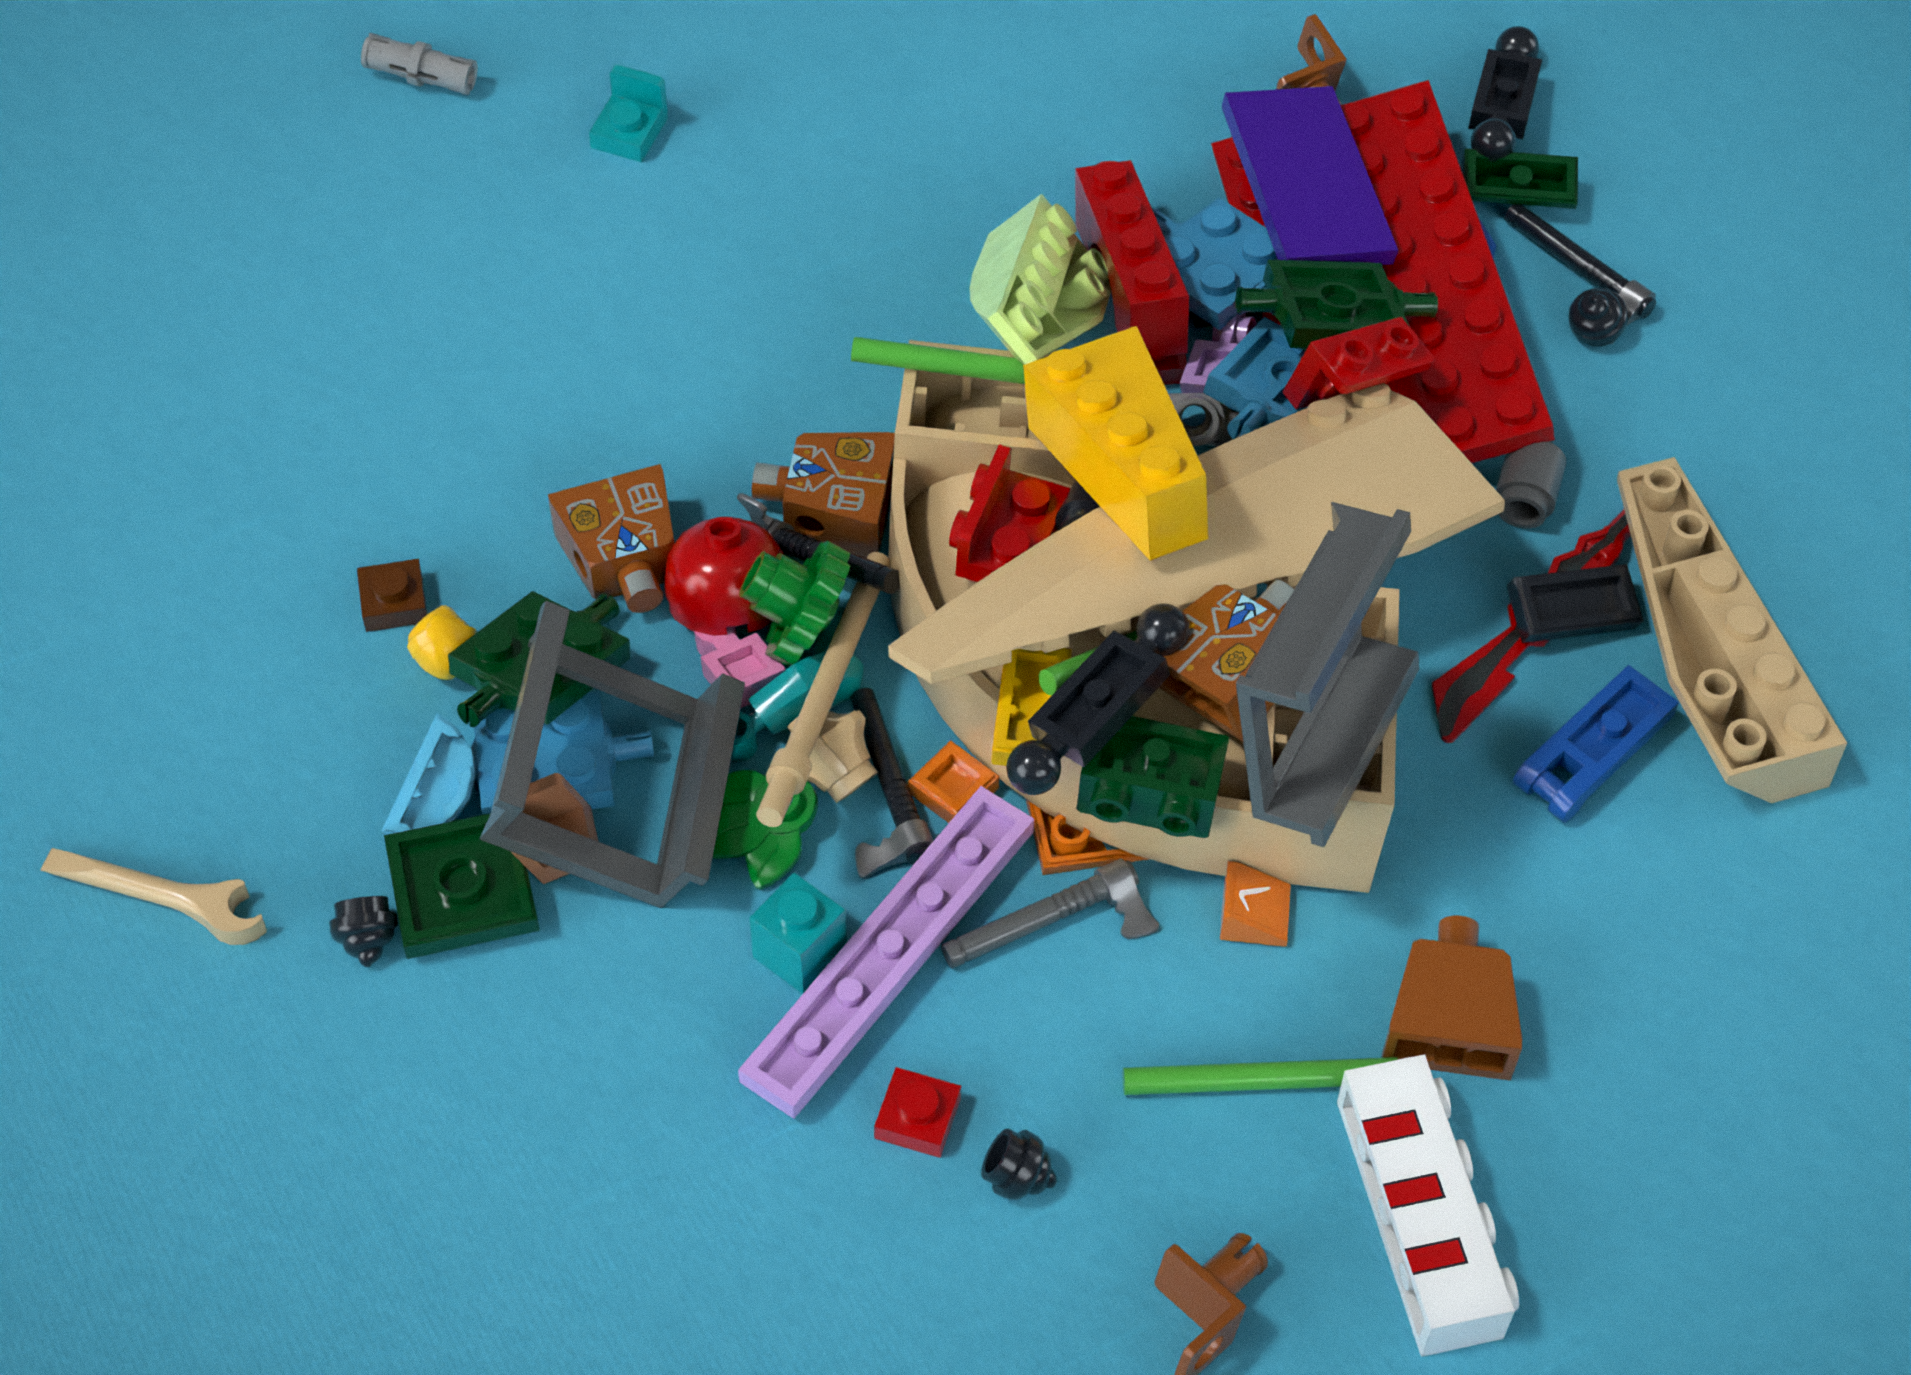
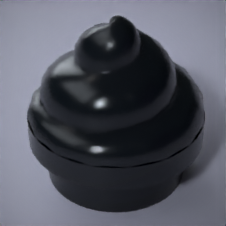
[1568,288,1628,346]
[329,896,398,967]
[981,1128,1057,1200]

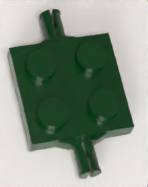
[1235,259,1438,350]
[448,591,630,727]

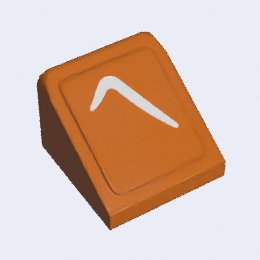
[1220,861,1291,947]

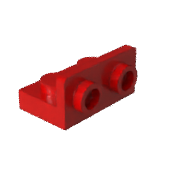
[1282,317,1435,410]
[949,444,1070,582]

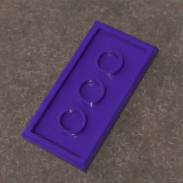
[1221,86,1398,265]

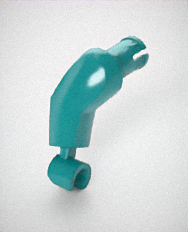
[731,607,864,762]

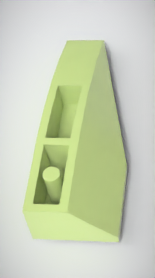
[969,194,1111,364]

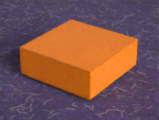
[908,740,999,823]

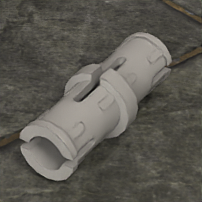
[361,33,478,95]

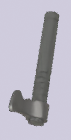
[941,858,1159,969]

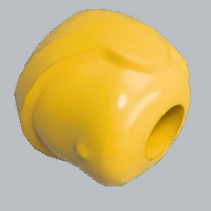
[407,605,477,680]

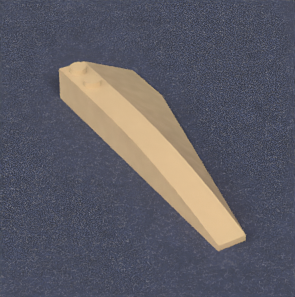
[888,383,1505,684]

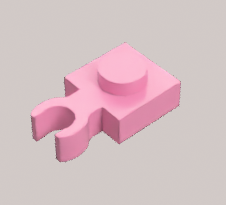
[694,626,786,708]

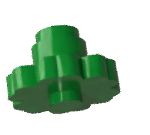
[739,541,850,667]

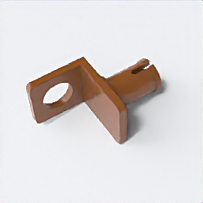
[1276,14,1347,105]
[1155,1233,1268,1375]

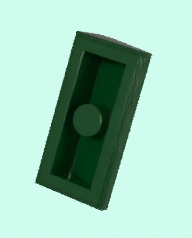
[1460,148,1578,209]

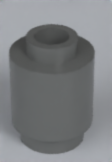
[1496,441,1567,529]

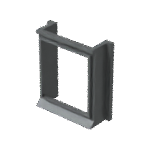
[1236,502,1419,847]
[480,601,745,908]

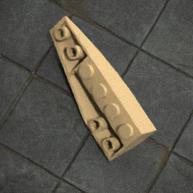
[1617,457,1847,803]

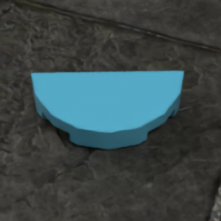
[381,713,476,835]

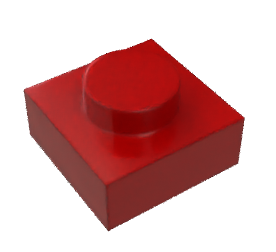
[874,1067,961,1158]

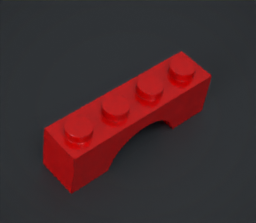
[1075,160,1189,358]

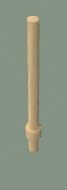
[756,552,890,827]

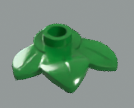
[712,770,818,890]

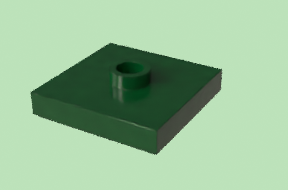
[384,813,540,959]

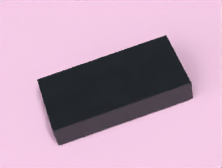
[1506,564,1644,643]

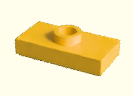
[991,648,1072,766]

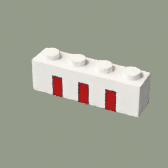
[1337,1054,1519,1357]

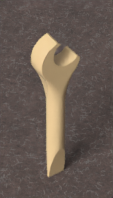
[40,848,267,945]

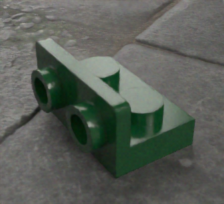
[1076,716,1230,838]

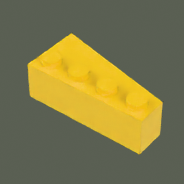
[1023,326,1209,561]

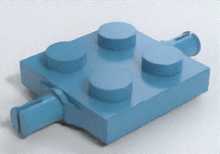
[1152,197,1278,330]
[1203,317,1308,439]
[471,691,654,815]

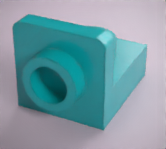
[589,64,668,163]

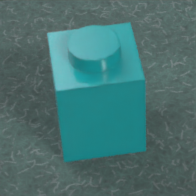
[749,872,847,994]

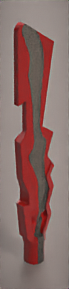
[1432,509,1631,743]

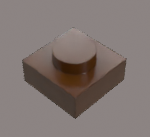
[357,558,427,632]

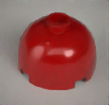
[665,517,784,636]

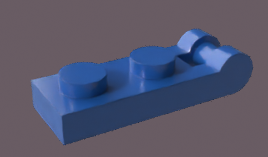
[1513,664,1679,823]

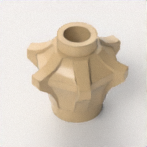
[787,710,878,804]

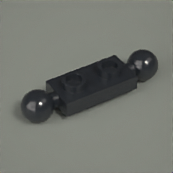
[1468,26,1542,162]
[1006,603,1190,795]

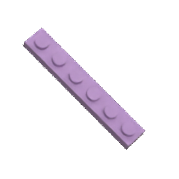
[738,786,1034,1119]

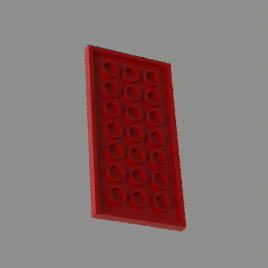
[1211,80,1555,463]

